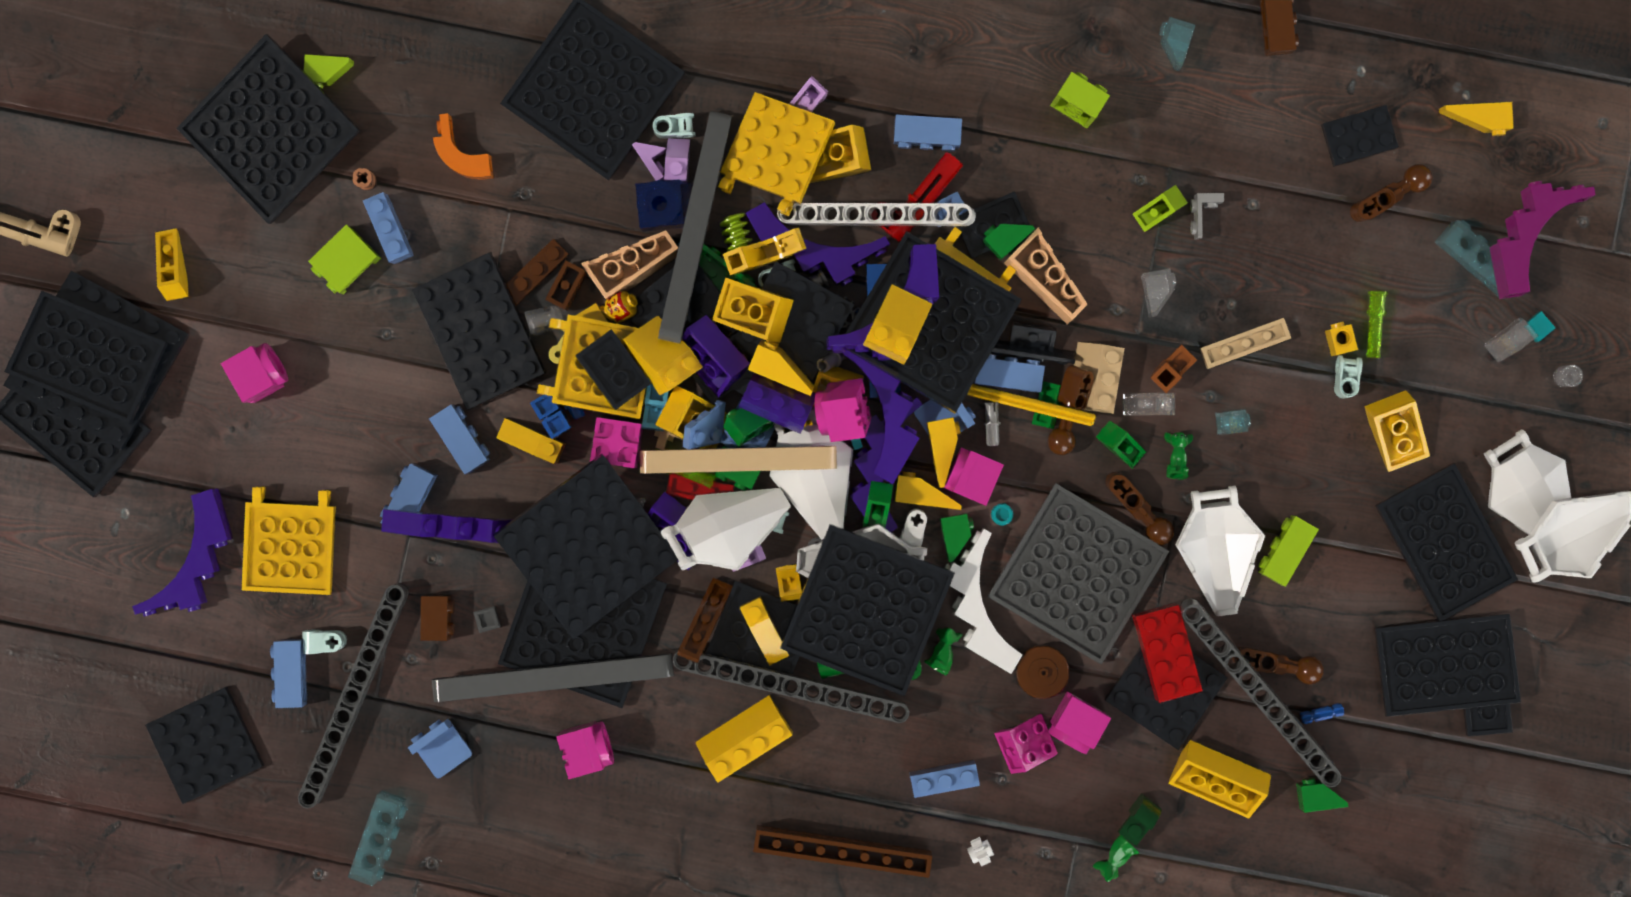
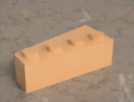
[1004,227,1087,324]
[581,230,678,300]

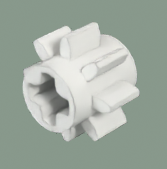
[967,837,994,866]

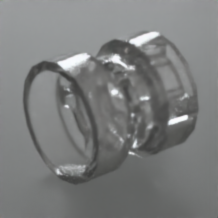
[1553,365,1583,387]

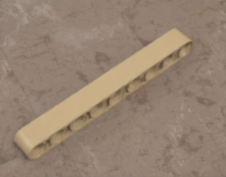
[639,446,837,473]

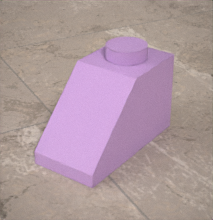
[664,138,690,184]

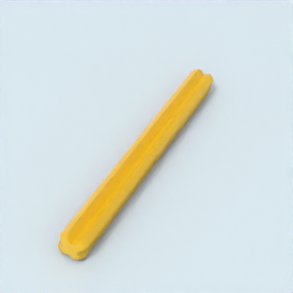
[967,384,1096,426]

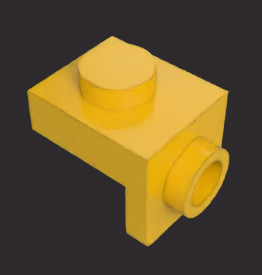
[776,564,802,602]

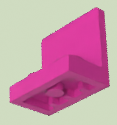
[994,714,1058,774]

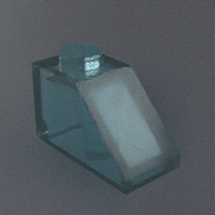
[1159,17,1195,71]
[1215,409,1251,435]

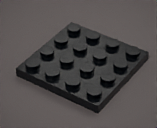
[630,264,737,337]
[702,580,800,689]
[1104,647,1228,750]
[145,686,264,804]

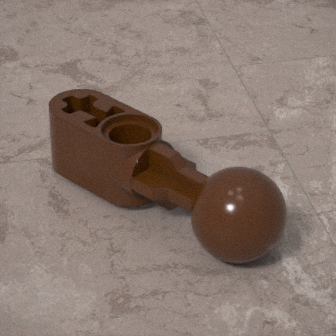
[1350,164,1433,222]
[1047,365,1094,455]
[1105,472,1174,546]
[1232,647,1324,685]

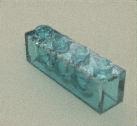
[1435,220,1499,297]
[348,790,407,886]

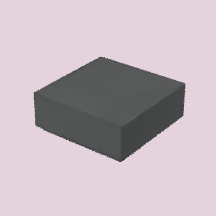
[473,606,501,633]

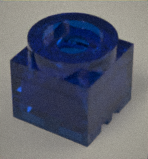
[635,179,685,232]

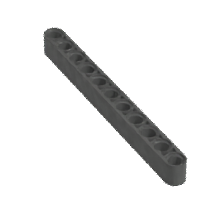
[658,110,732,344]
[298,583,409,809]
[1180,598,1341,787]
[673,651,909,723]
[431,653,674,702]

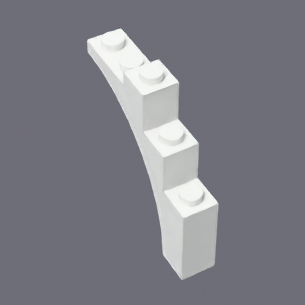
[944,528,1022,674]

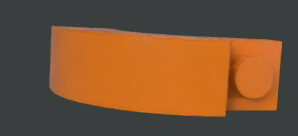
[433,113,494,180]

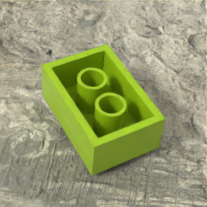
[1050,72,1110,128]

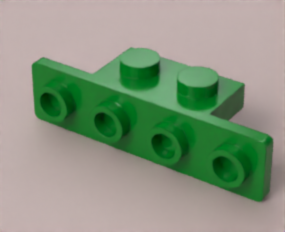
[699,244,757,291]

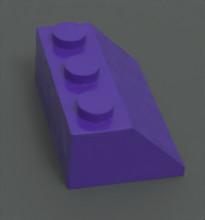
[682,315,750,398]
[739,373,816,434]
[648,492,692,571]

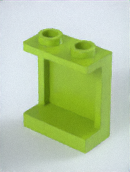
[308,224,381,295]

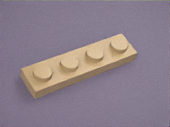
[1199,318,1291,369]

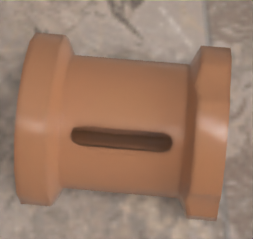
[353,168,377,190]

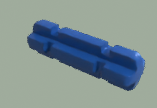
[1300,703,1344,724]

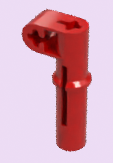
[871,152,963,243]

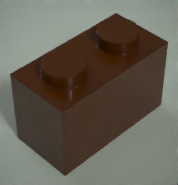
[545,260,588,311]
[420,595,455,641]

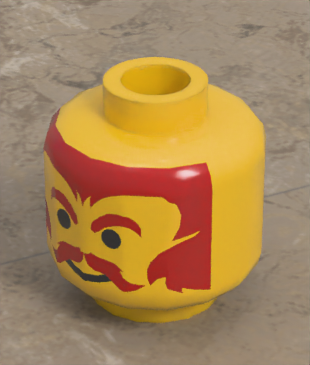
[604,290,638,323]

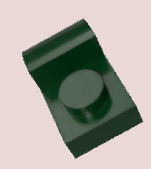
[1118,793,1162,846]

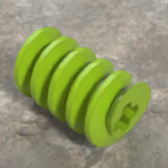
[720,213,753,252]

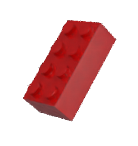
[1132,603,1203,703]

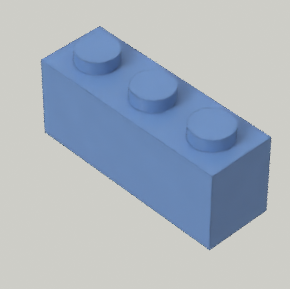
[893,115,962,152]
[363,192,414,264]
[974,354,1045,393]
[429,404,490,475]
[380,463,438,524]
[270,639,307,708]
[909,760,980,798]

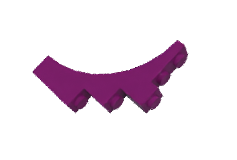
[1489,181,1596,299]

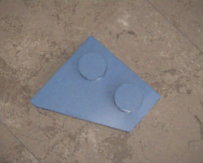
[683,400,726,450]

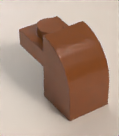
[1150,344,1197,393]

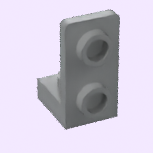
[1190,193,1224,240]

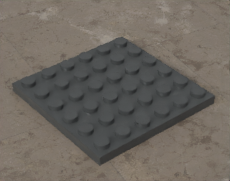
[987,483,1169,665]

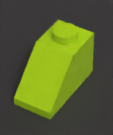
[304,55,354,89]
[1133,185,1188,232]

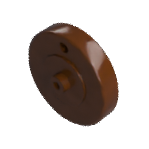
[1016,645,1069,699]

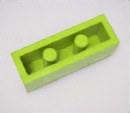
[1258,515,1319,587]

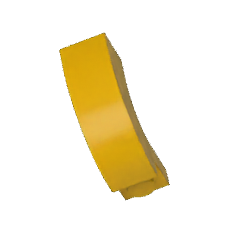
[723,228,806,275]

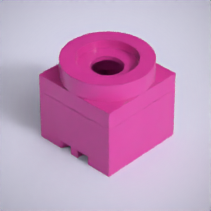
[220,343,288,403]
[815,378,872,442]
[590,417,643,468]
[944,447,1004,506]
[1048,691,1111,755]
[556,721,614,779]

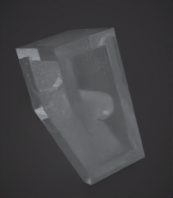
[1141,268,1176,318]
[524,306,563,336]
[1484,317,1538,362]
[1123,393,1175,416]

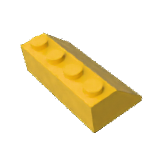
[695,695,793,783]
[1168,740,1271,818]

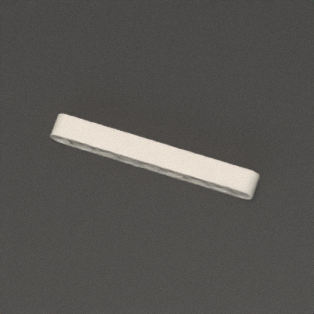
[777,203,976,226]

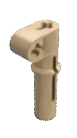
[0,210,81,257]

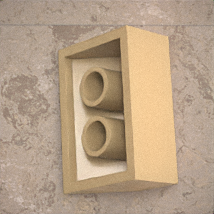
[1074,342,1125,414]

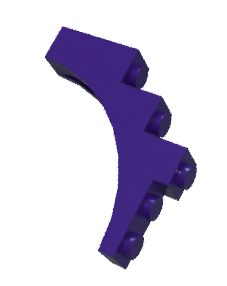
[746,202,890,287]
[826,244,939,360]
[842,350,919,484]
[850,397,923,532]
[132,489,234,617]
[381,509,513,543]

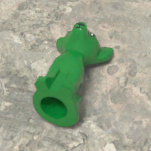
[1164,432,1193,480]
[924,627,963,676]
[1093,834,1139,882]

